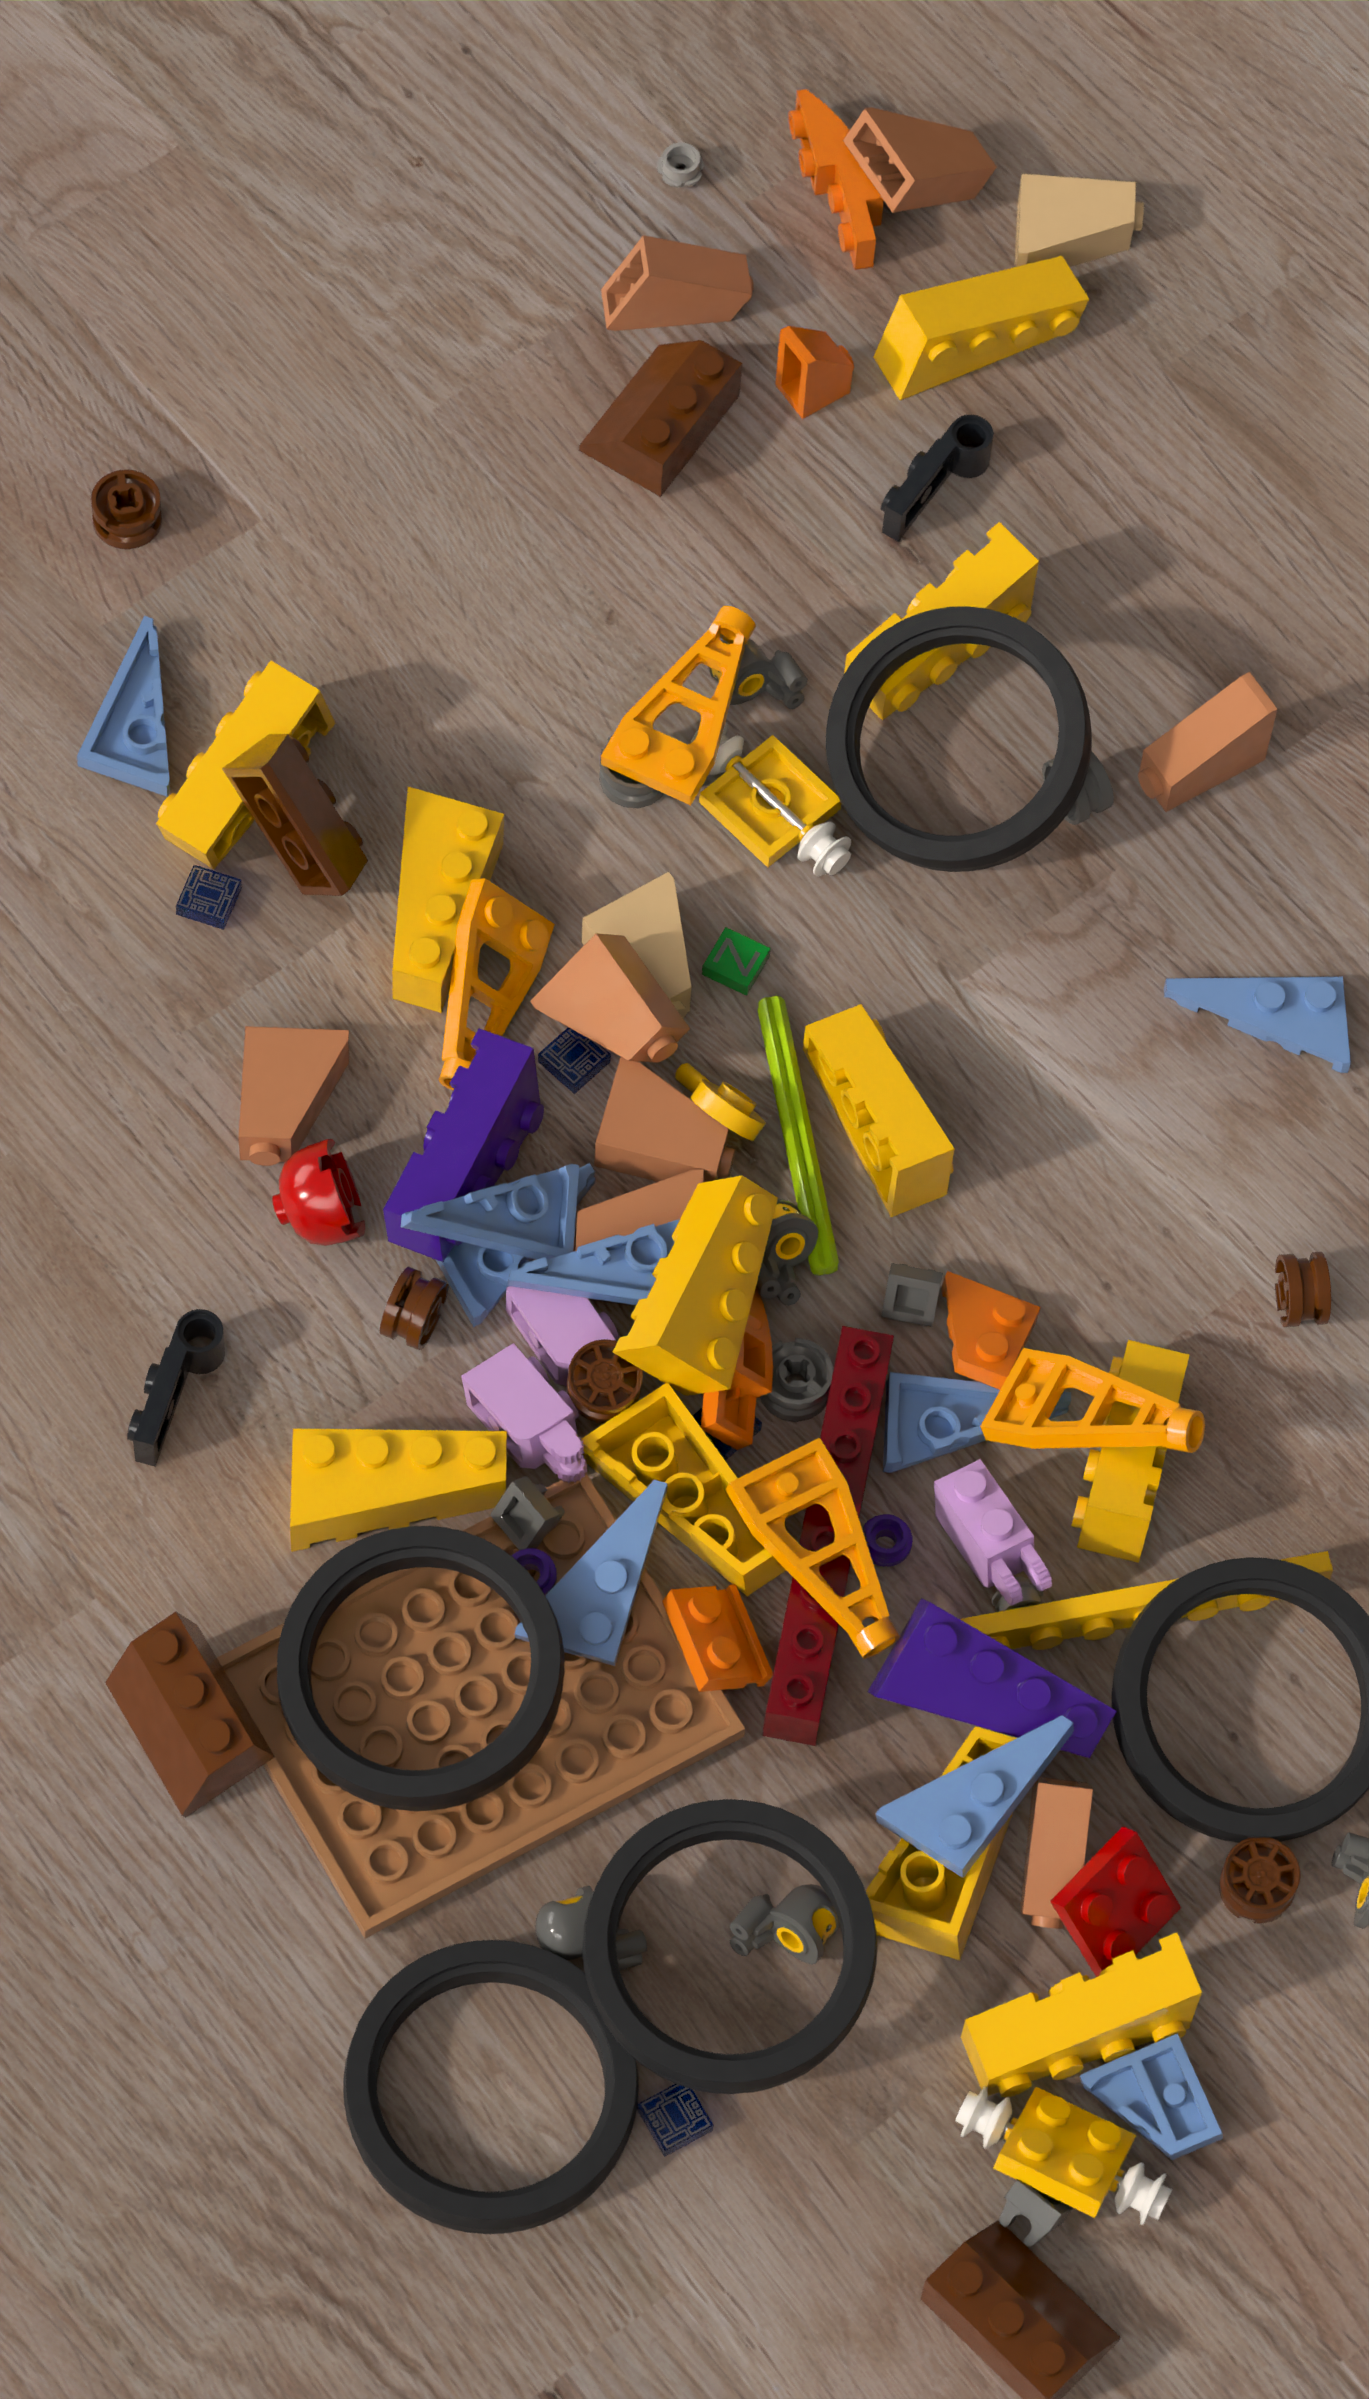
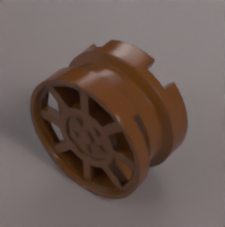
[91,470,162,549]
[1275,1252,1331,1327]
[380,1266,449,1350]
[567,1339,643,1423]
[1219,1838,1300,1924]

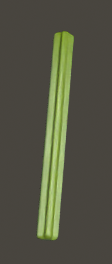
[757,996,839,1276]

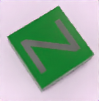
[702,927,771,996]

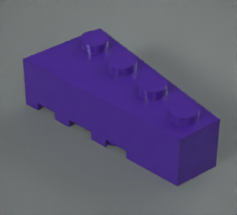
[383,1028,544,1262]
[867,1598,1116,1758]

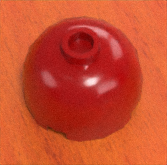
[272,1139,365,1246]

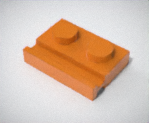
[662,1584,773,1692]

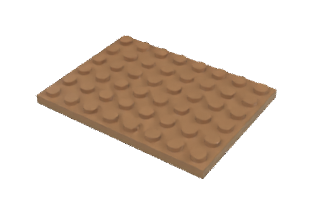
[217,1472,745,1939]

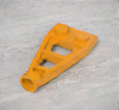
[601,606,756,806]
[439,878,555,1090]
[980,1348,1205,1453]
[725,1437,900,1659]

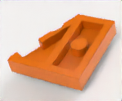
[941,1271,1041,1390]

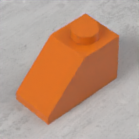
[775,326,854,419]

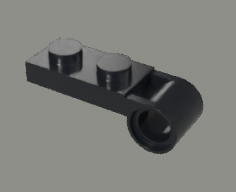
[881,414,994,542]
[127,1309,225,1467]

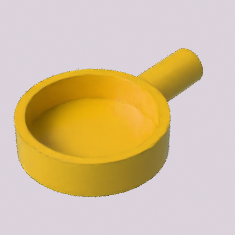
[675,1063,766,1141]

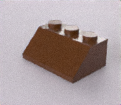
[579,340,742,497]
[222,734,368,896]
[105,1611,275,1818]
[920,2220,1121,2399]

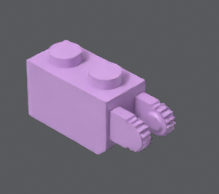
[506,1286,618,1386]
[461,1343,587,1483]
[934,1459,1053,1606]

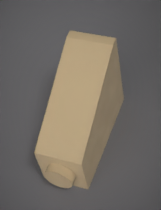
[1015,174,1144,267]
[582,872,692,1018]

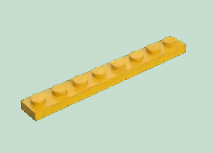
[960,1551,1333,1650]

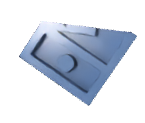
[1080,2033,1223,2160]

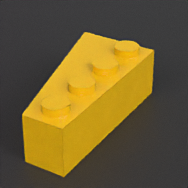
[873,256,1089,401]
[844,522,1039,720]
[156,660,336,869]
[392,786,504,1013]
[1071,1340,1190,1563]
[290,1428,507,1552]
[866,1726,1016,1960]
[961,1933,1202,2098]

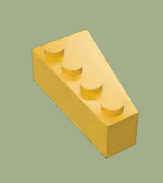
[803,1004,955,1217]
[613,1175,778,1396]
[581,1382,786,1596]

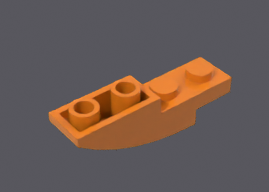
[788,89,884,270]
[701,1288,773,1450]

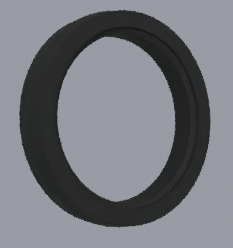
[826,606,1092,872]
[277,1526,565,1811]
[1112,1557,1369,1843]
[582,1799,877,2094]
[343,1940,639,2234]

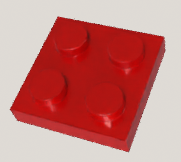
[1050,1826,1182,1977]

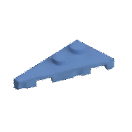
[77,616,170,797]
[1164,977,1351,1073]
[435,1163,596,1327]
[401,1164,579,1260]
[508,1219,680,1305]
[883,1372,1071,1473]
[514,1480,668,1666]
[876,1716,1074,1878]

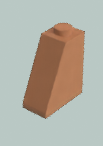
[843,107,997,213]
[601,235,754,331]
[1138,672,1277,812]
[530,933,690,1063]
[239,1026,349,1166]
[594,1057,736,1182]
[573,1169,704,1252]
[1020,1777,1093,1929]

